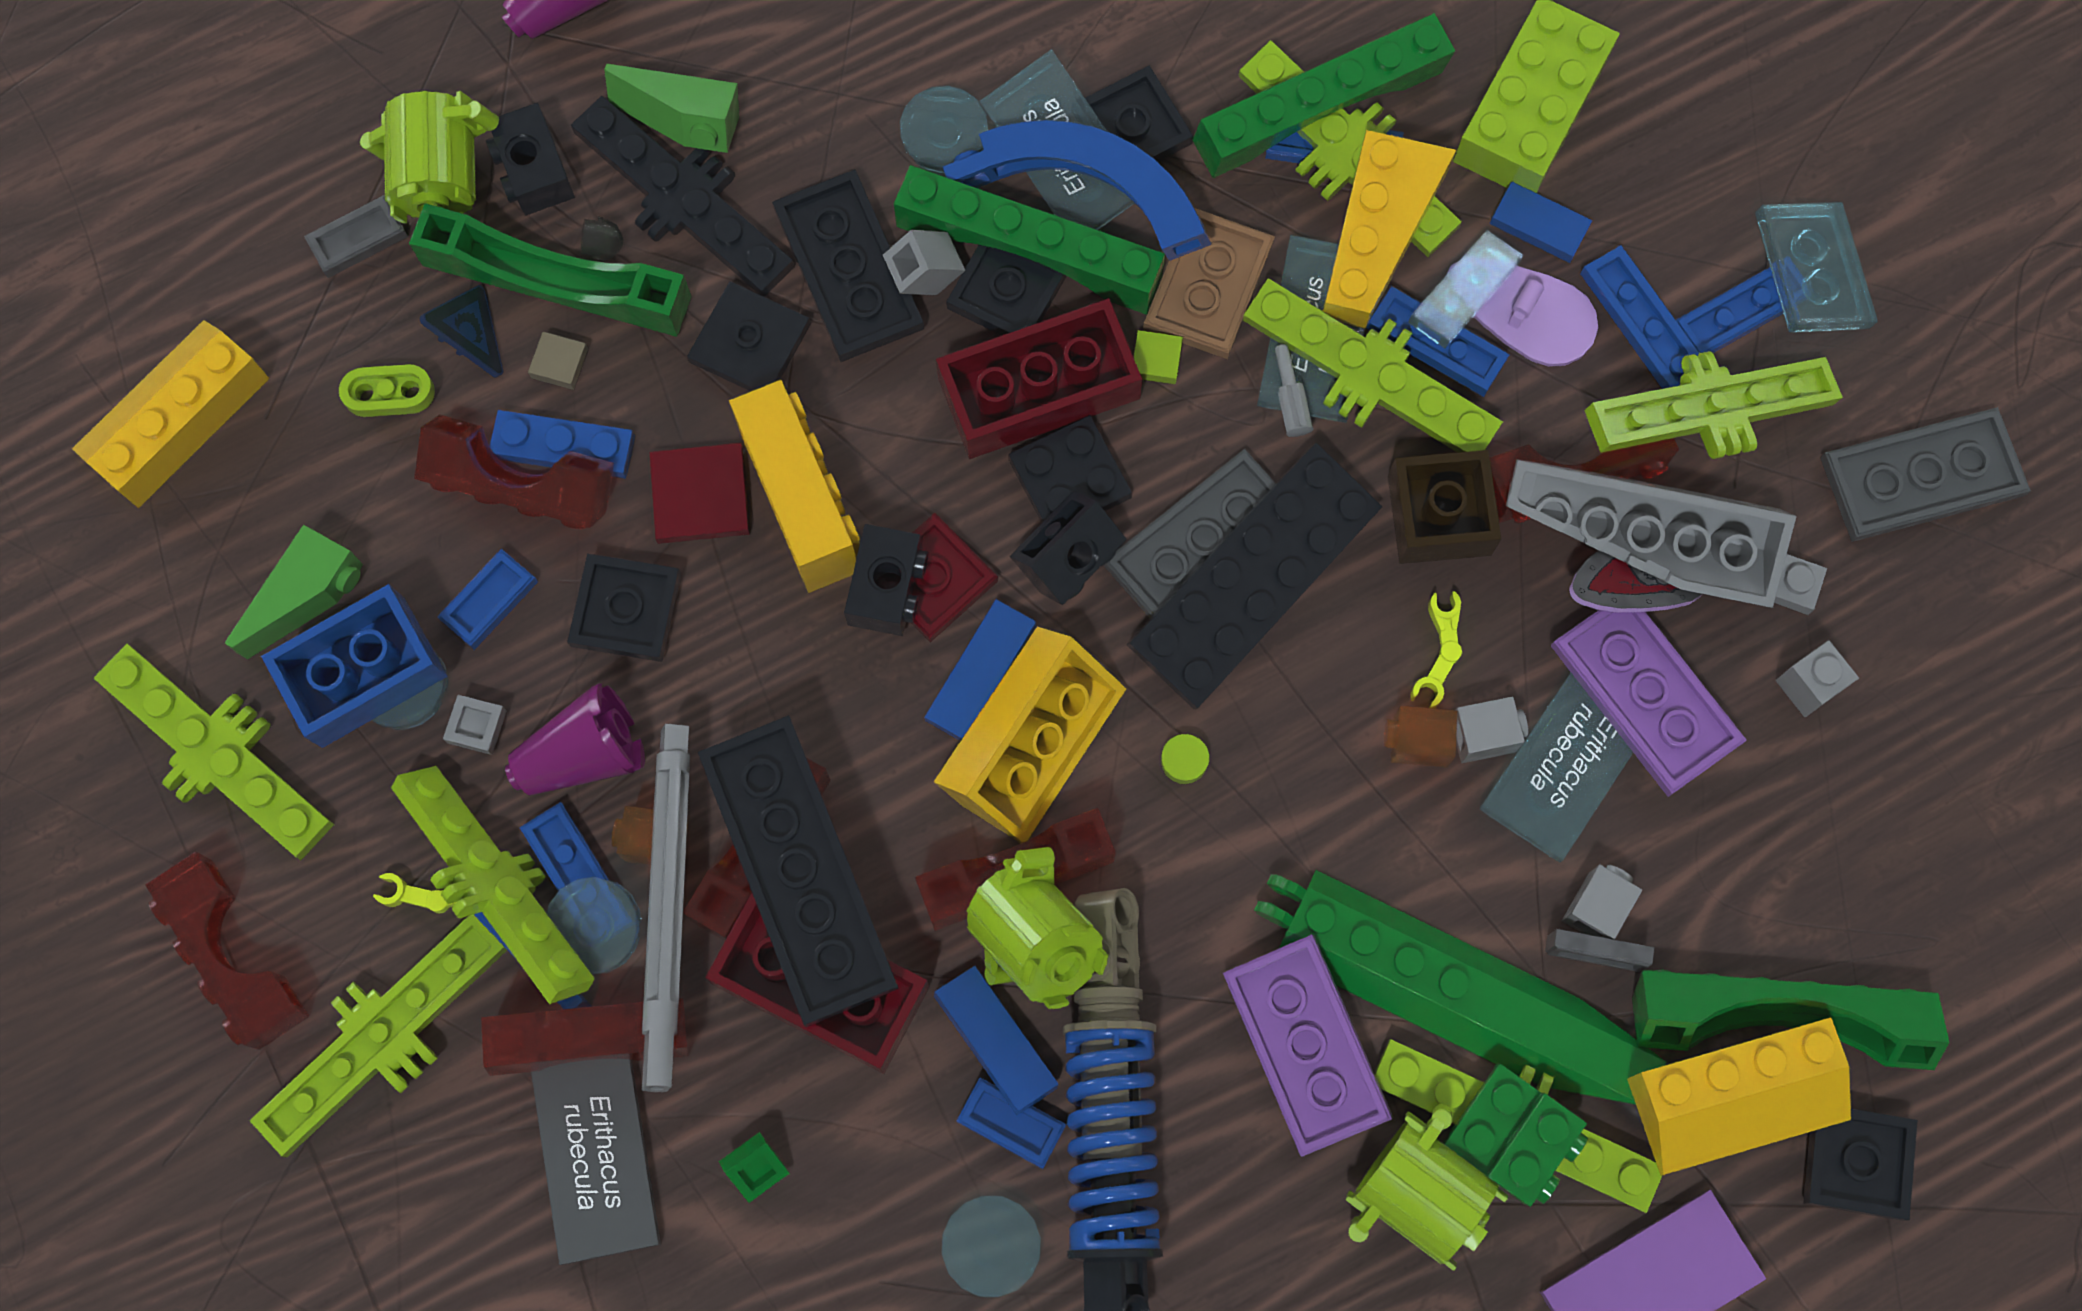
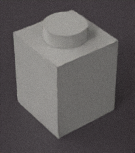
[883,230,965,295]
[1775,640,1859,717]
[1450,697,1528,764]
[1562,864,1642,940]

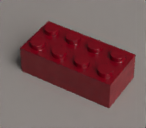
[936,298,1142,460]
[705,893,930,1074]

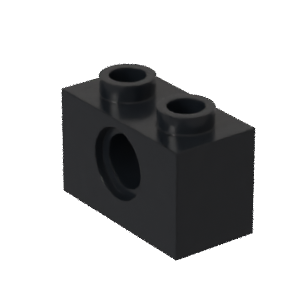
[486,102,575,216]
[1010,491,1127,605]
[844,524,929,636]

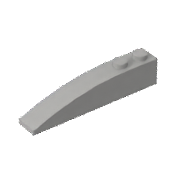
[1506,459,1796,608]

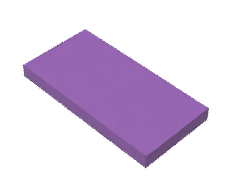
[1551,610,1747,797]
[1223,935,1393,1157]
[1539,1190,1766,1311]

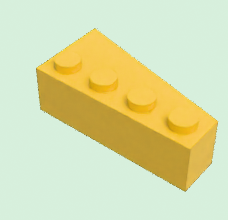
[1323,130,1456,328]

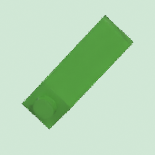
[604,64,740,153]
[225,525,363,659]

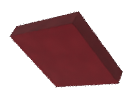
[649,443,750,544]
[876,513,998,643]

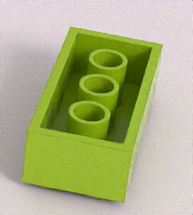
[1453,0,1620,193]

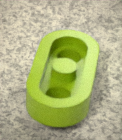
[339,364,435,417]

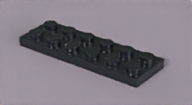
[1126,443,1383,709]
[698,715,899,1027]

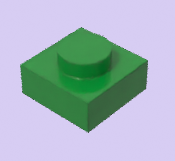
[719,1132,790,1203]

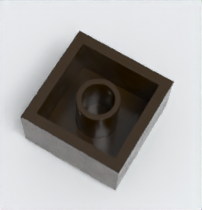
[1388,450,1501,564]

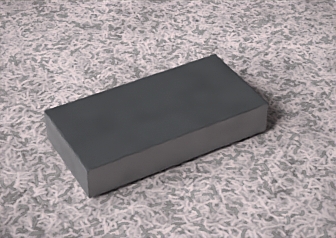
[304,195,408,278]
[1545,929,1655,972]

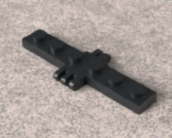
[571,96,795,297]

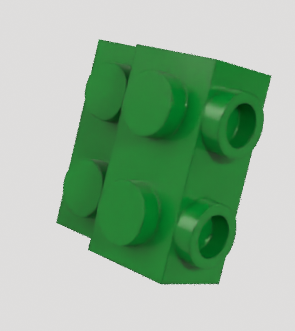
[1443,1063,1588,1207]

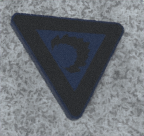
[420,285,503,378]

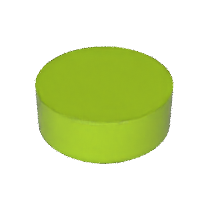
[1161,734,1209,784]

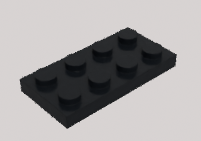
[772,170,924,362]

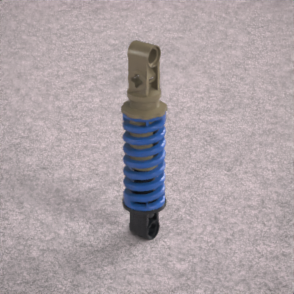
[1063,888,1163,1311]

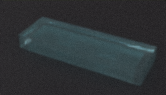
[1408,230,1524,349]

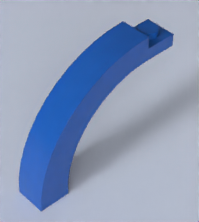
[943,120,1212,261]

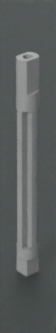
[642,724,690,1092]

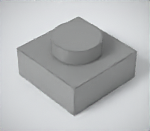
[1774,554,1827,615]
[443,695,507,755]

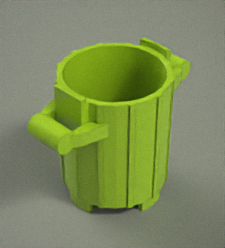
[360,91,499,224]
[967,847,1108,1009]
[1345,1104,1508,1271]

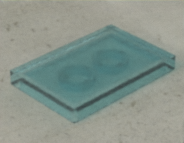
[1755,202,1878,332]

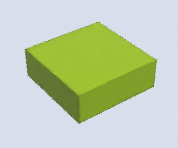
[1134,330,1183,384]

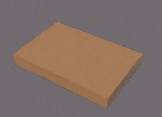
[1143,208,1275,360]

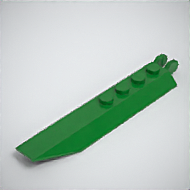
[1254,870,1666,1105]

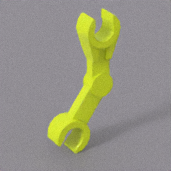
[1410,591,1462,711]
[373,873,456,914]

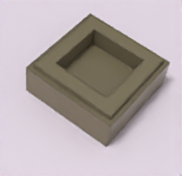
[528,332,589,390]

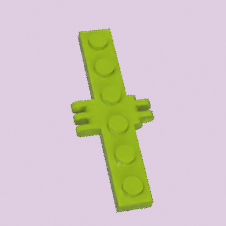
[1239,40,1462,258]
[1243,278,1503,453]
[1584,351,1843,459]
[94,644,335,860]
[391,766,595,1004]
[249,915,507,1157]
[1374,1039,1663,1213]

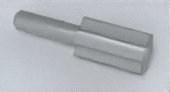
[1275,344,1314,437]

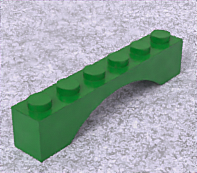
[1192,13,1455,178]
[894,165,1165,315]
[409,203,692,337]
[1632,970,1950,1070]

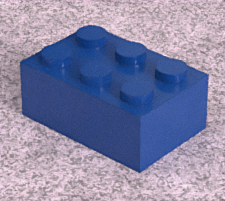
[261,584,448,748]

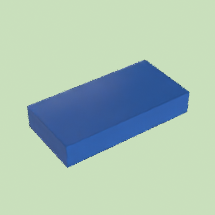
[1490,182,1593,263]
[437,549,538,650]
[956,1078,1066,1169]

